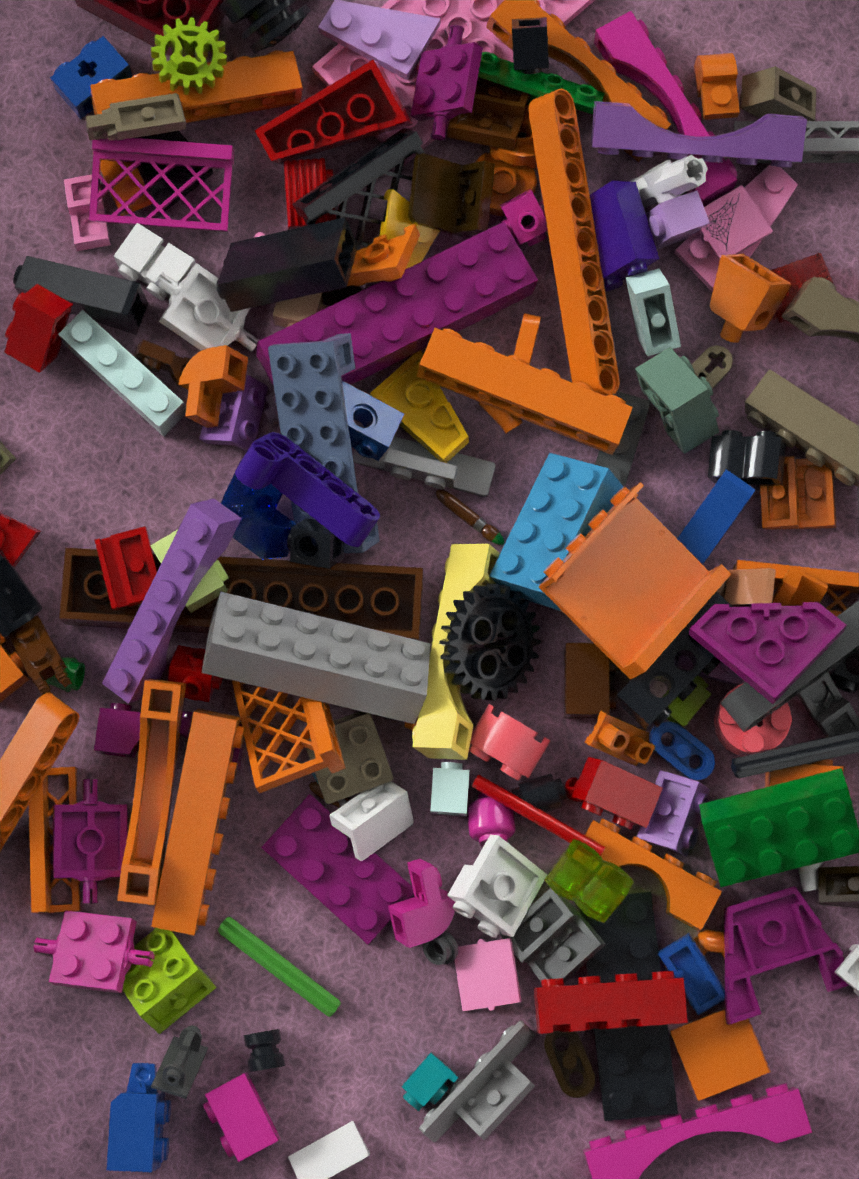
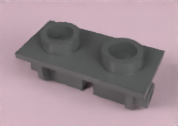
[151,1025,208,1099]

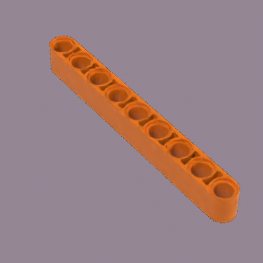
[528,88,620,396]

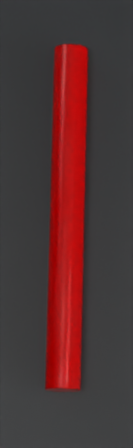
[471,774,606,860]

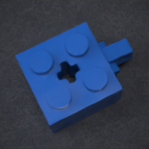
[106,1063,171,1172]

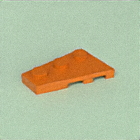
[347,224,420,286]

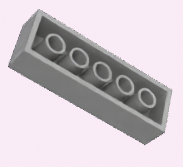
[202,591,431,724]

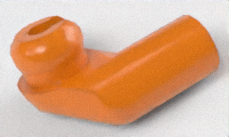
[694,930,725,959]

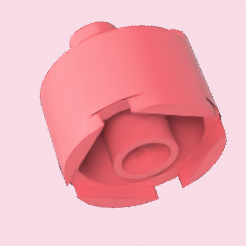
[714,683,792,756]
[469,704,551,781]

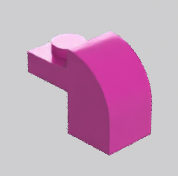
[388,859,455,948]

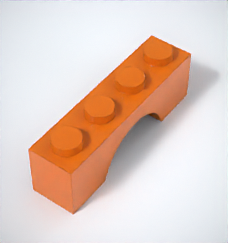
[571,818,722,931]

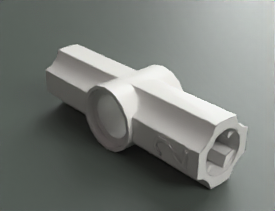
[630,155,708,208]

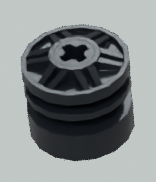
[219,0,312,54]

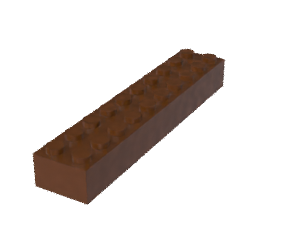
[59,548,423,641]

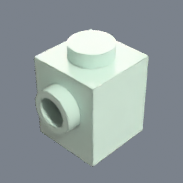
[430,762,470,816]

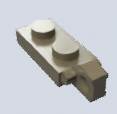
[86,93,186,140]

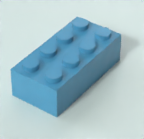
[489,453,623,612]

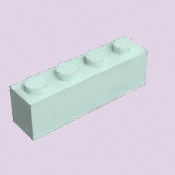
[58,309,186,437]

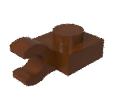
[133,339,191,385]

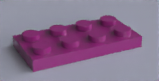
[261,794,414,945]

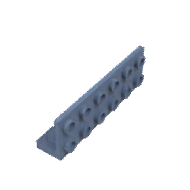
[268,333,380,553]

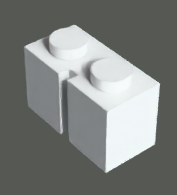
[114,223,196,301]

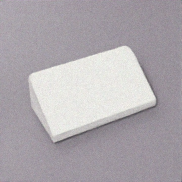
[288,1121,370,1179]

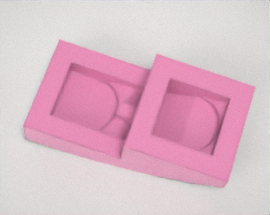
[64,174,111,251]

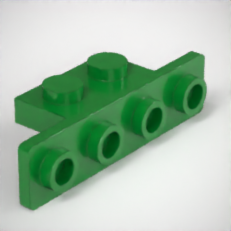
[478,52,605,115]

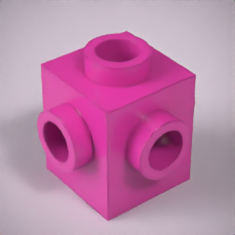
[500,189,548,246]

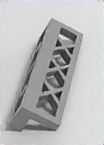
[734,121,859,163]

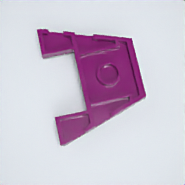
[724,886,849,1025]

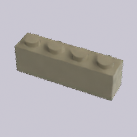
[745,369,859,487]

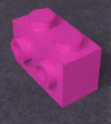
[203,1072,281,1162]

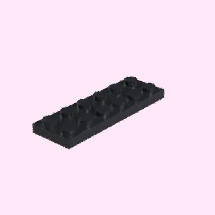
[578,892,678,1121]

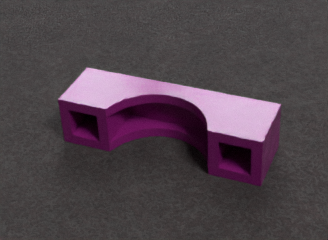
[94,703,244,771]

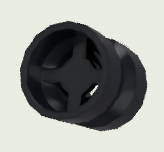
[243,1029,285,1072]

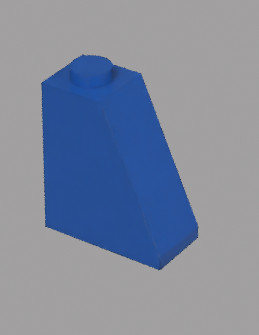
[677,469,755,565]

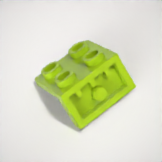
[122,928,217,1034]

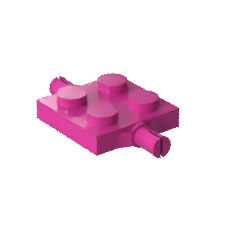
[34,910,154,993]

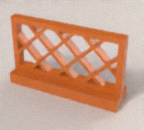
[232,680,346,794]

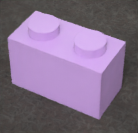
[646,190,710,249]

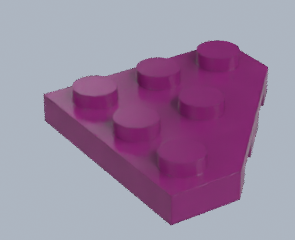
[689,602,846,704]

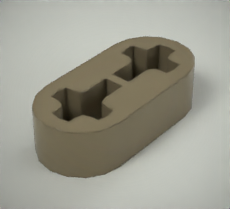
[692,345,733,390]

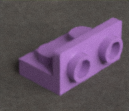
[199,374,268,451]
[637,770,710,857]

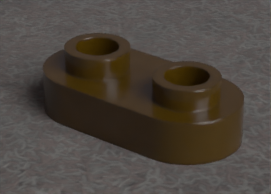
[544,1031,595,1098]

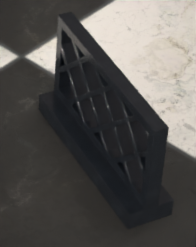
[292,128,424,250]

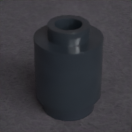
[511,773,566,817]

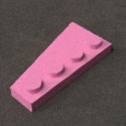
[674,164,798,292]

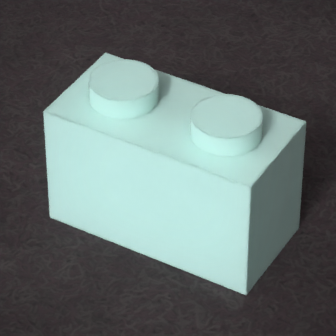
[625,268,681,356]

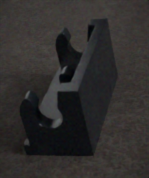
[0,551,43,638]

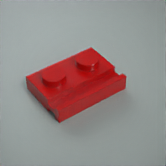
[95,526,158,611]

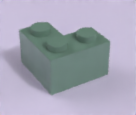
[635,347,719,454]

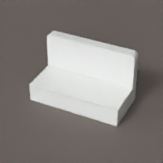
[330,781,414,861]

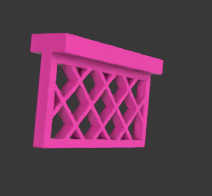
[89,138,235,232]

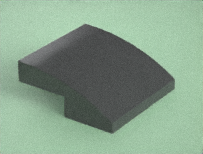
[501,887,606,983]

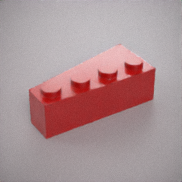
[254,59,413,164]
[534,971,688,1034]

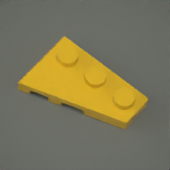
[370,350,469,463]

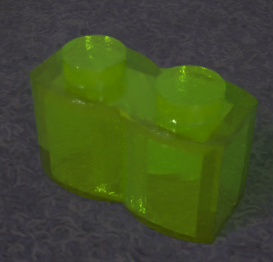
[544,839,634,923]

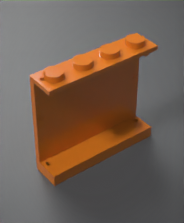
[538,482,731,680]

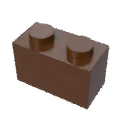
[564,643,616,718]

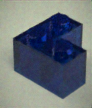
[221,461,297,559]

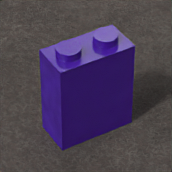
[590,180,660,291]

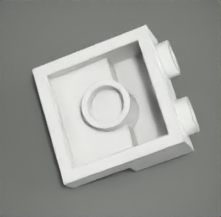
[447,834,547,938]

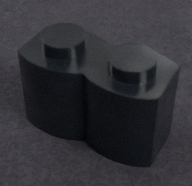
[708,430,786,486]

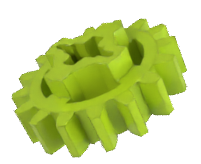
[151,17,227,95]

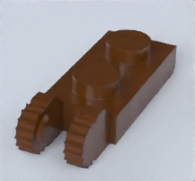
[8,614,72,695]

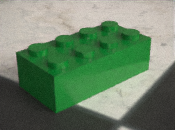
[699,768,859,887]

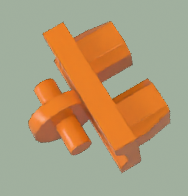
[584,711,655,766]

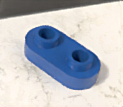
[649,721,715,780]

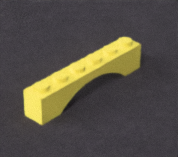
[412,544,500,760]

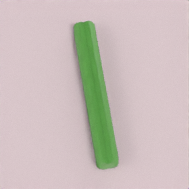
[218,917,341,1017]

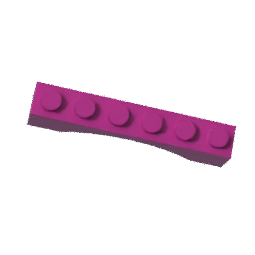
[594,11,738,207]
[583,1083,812,1179]

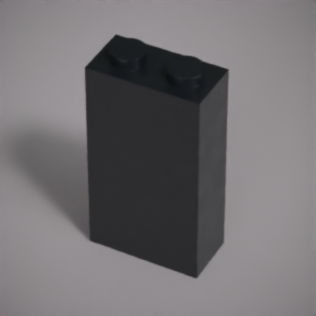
[216,217,358,312]

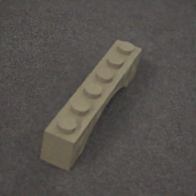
[781,276,859,343]

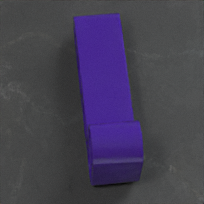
[235,432,380,547]

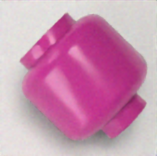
[467,793,516,847]

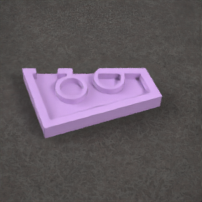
[318,0,441,80]

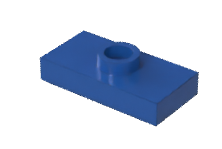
[658,933,725,1015]

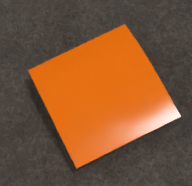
[760,456,836,530]
[670,1008,771,1101]

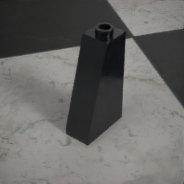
[13,256,148,335]

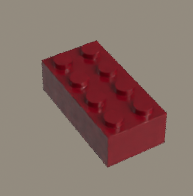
[75,0,225,58]

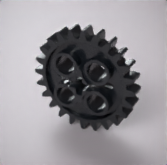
[439,584,541,701]

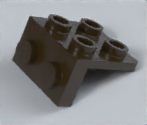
[408,153,495,236]

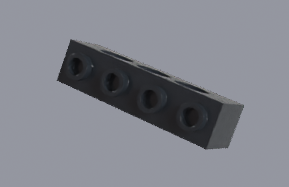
[614,591,733,730]

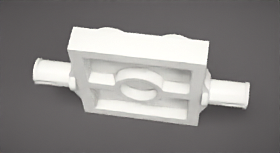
[154,263,260,352]

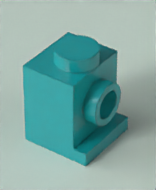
[402,1052,459,1111]

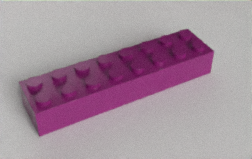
[256,222,538,386]

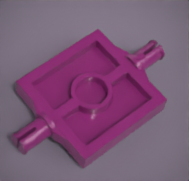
[410,25,483,141]
[53,779,127,904]

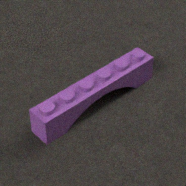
[590,101,807,167]
[102,498,242,704]

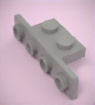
[353,437,496,497]
[419,1020,535,1142]

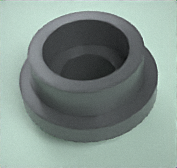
[423,930,458,965]

